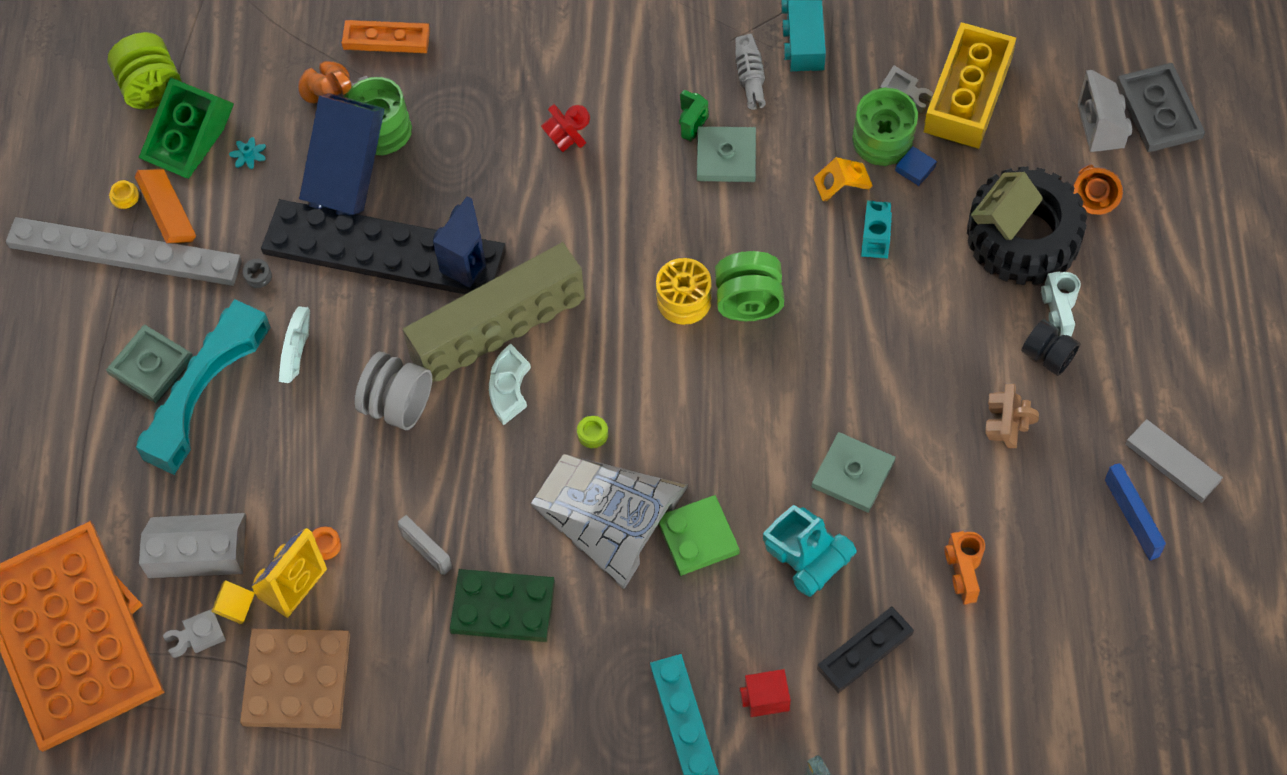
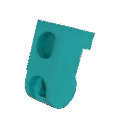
[861,201,892,259]

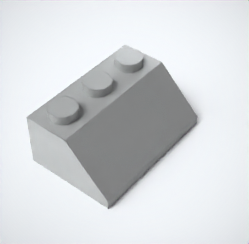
[139,513,246,578]

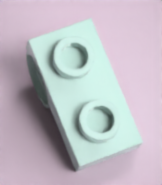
[1041,271,1081,336]

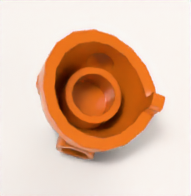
[1074,164,1123,215]

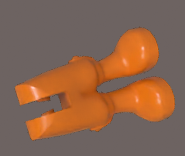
[298,61,351,104]

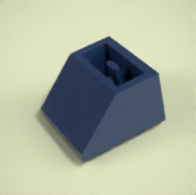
[433,196,486,288]

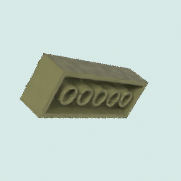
[403,242,585,383]

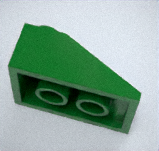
[139,77,234,179]

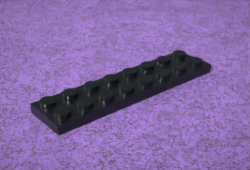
[261,199,506,295]

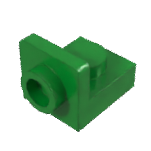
[679,90,709,142]

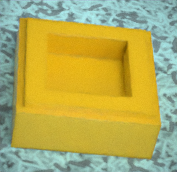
[211,580,255,624]

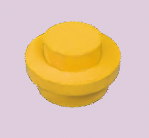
[109,180,139,209]

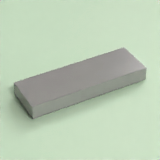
[1125,419,1223,503]

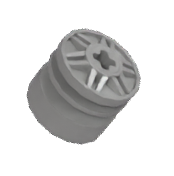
[355,352,432,430]

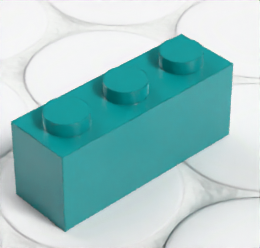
[781,0,826,72]

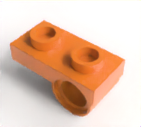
[944,531,985,605]

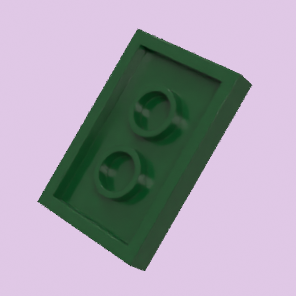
[450,569,555,642]

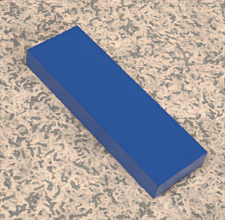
[1105,463,1166,561]

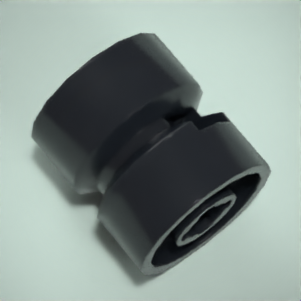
[1021,319,1081,376]

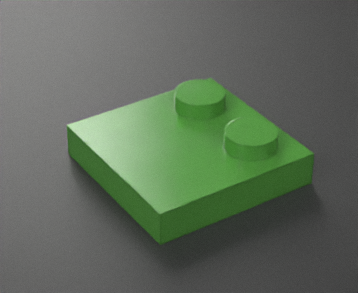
[658,495,740,576]

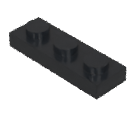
[817,606,914,694]

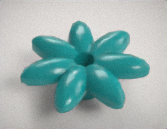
[229,137,266,170]

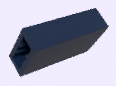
[299,93,385,216]

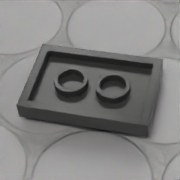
[1116,63,1205,152]

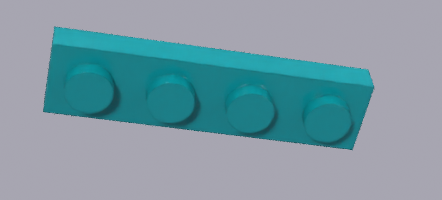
[650,654,719,775]

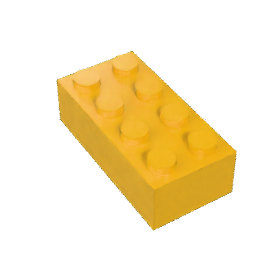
[923,22,1017,149]

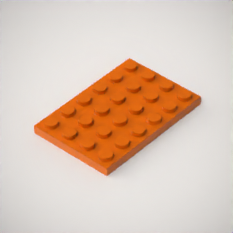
[0,521,165,752]

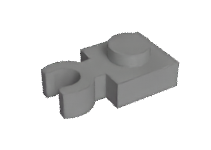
[879,65,933,113]
[163,609,226,658]

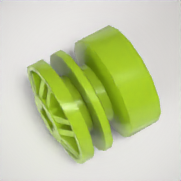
[107,32,182,110]

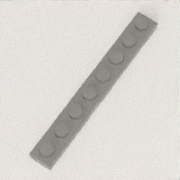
[6,217,242,286]

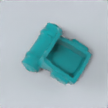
[763,505,857,597]

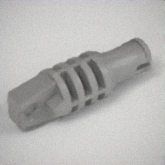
[736,34,766,110]

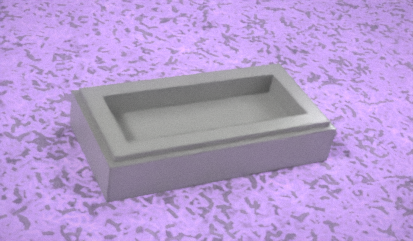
[398,515,452,576]

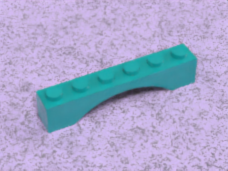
[136,299,271,475]

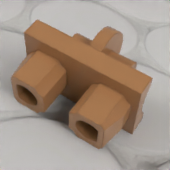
[986,384,1039,448]

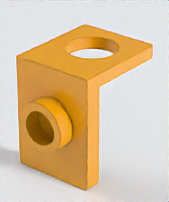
[814,157,873,201]

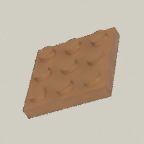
[240,629,350,729]

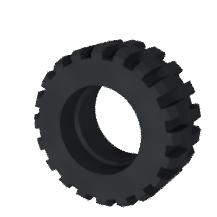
[967,166,1087,285]

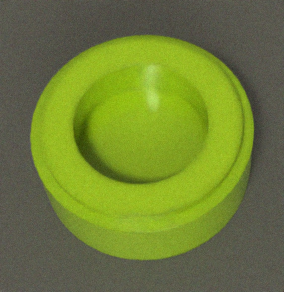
[577,416,608,448]

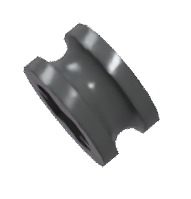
[243,259,272,288]

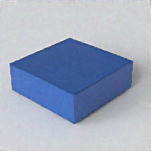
[895,146,937,186]

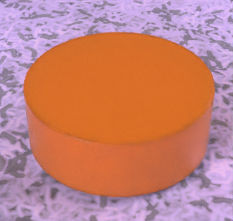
[312,526,341,560]

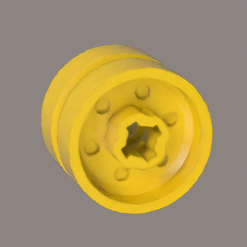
[656,258,711,325]

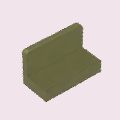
[971,172,1042,240]

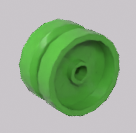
[715,251,784,321]

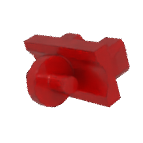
[541,104,590,152]

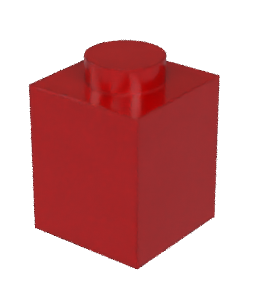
[739,669,791,717]

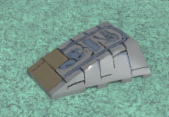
[531,454,688,589]

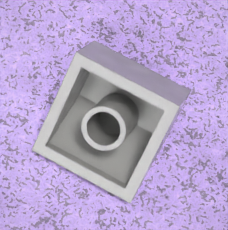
[1078,70,1132,152]

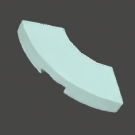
[279,306,310,383]
[489,343,531,425]

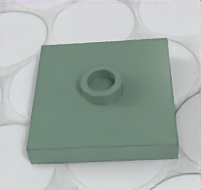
[697,126,756,182]
[106,324,193,403]
[811,432,896,513]

